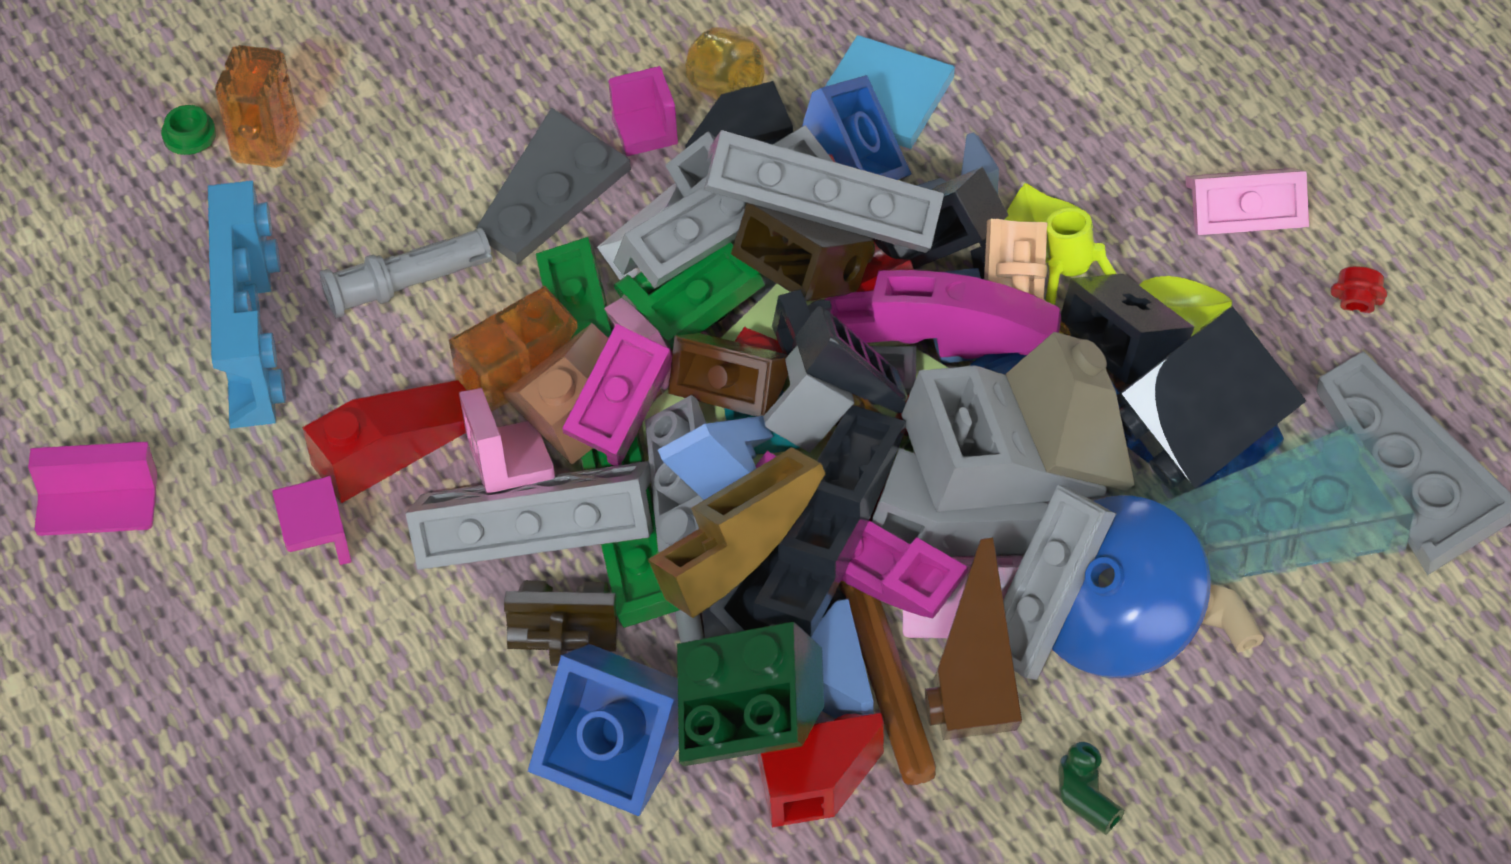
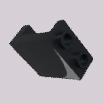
[1116,306,1306,493]

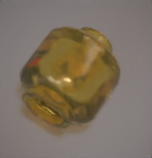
[685,27,765,100]

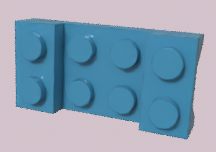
[208,180,286,429]

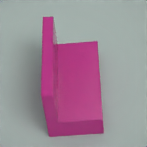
[562,323,671,466]
[28,441,157,536]

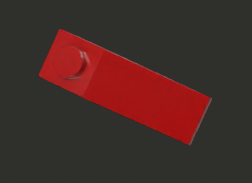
[302,380,467,503]

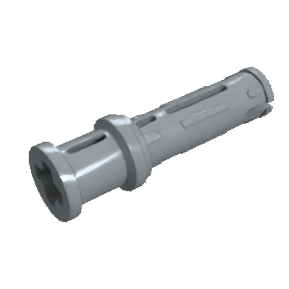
[319,228,492,319]

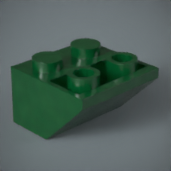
[677,622,824,766]

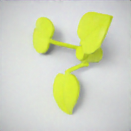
[973,183,1232,361]

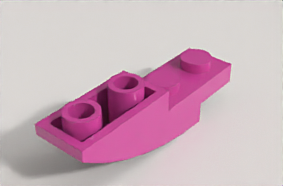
[824,270,1061,359]

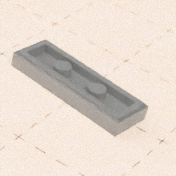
[1003,485,1116,680]

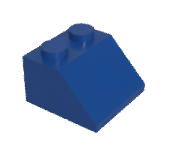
[527,644,679,816]

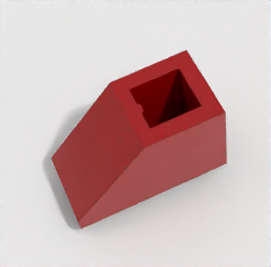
[758,713,884,828]

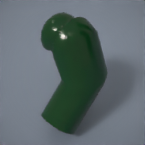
[1058,742,1125,835]

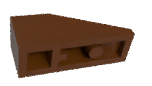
[925,537,1022,740]

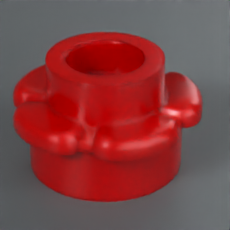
[1331,266,1388,313]

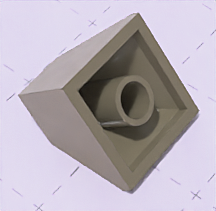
[1005,332,1135,491]

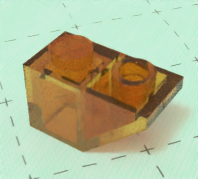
[449,286,578,412]

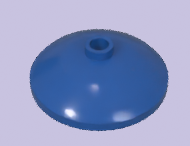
[1052,495,1211,678]

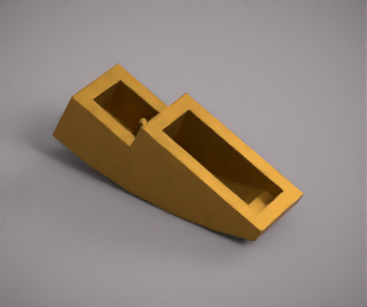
[648,448,825,618]

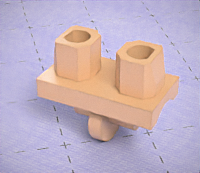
[984,219,1047,300]

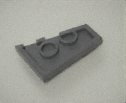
[476,108,631,265]

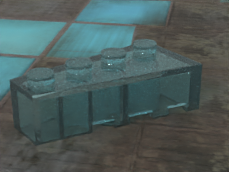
[1161,425,1414,585]

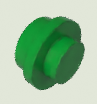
[161,105,216,155]

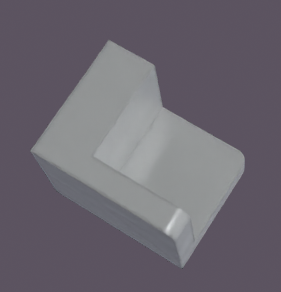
[764,346,854,453]

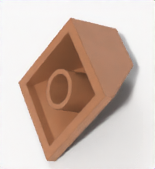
[503,323,662,465]

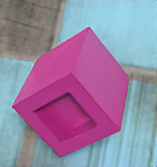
[608,66,678,157]
[272,476,351,565]

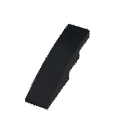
[754,405,906,637]

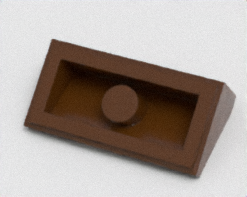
[668,333,788,416]

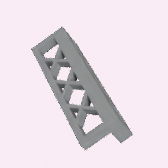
[613,125,833,289]
[704,130,944,253]
[405,461,653,570]

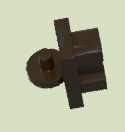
[504,580,618,666]

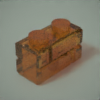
[215,45,300,168]

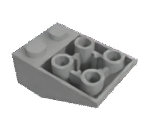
[902,366,1107,512]

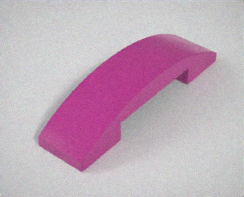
[755,451,968,619]

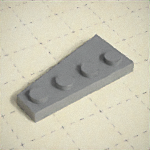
[1316,351,1511,575]

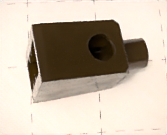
[731,203,875,301]

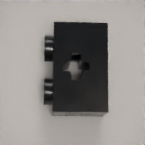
[1059,274,1194,384]

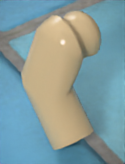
[1202,584,1264,653]

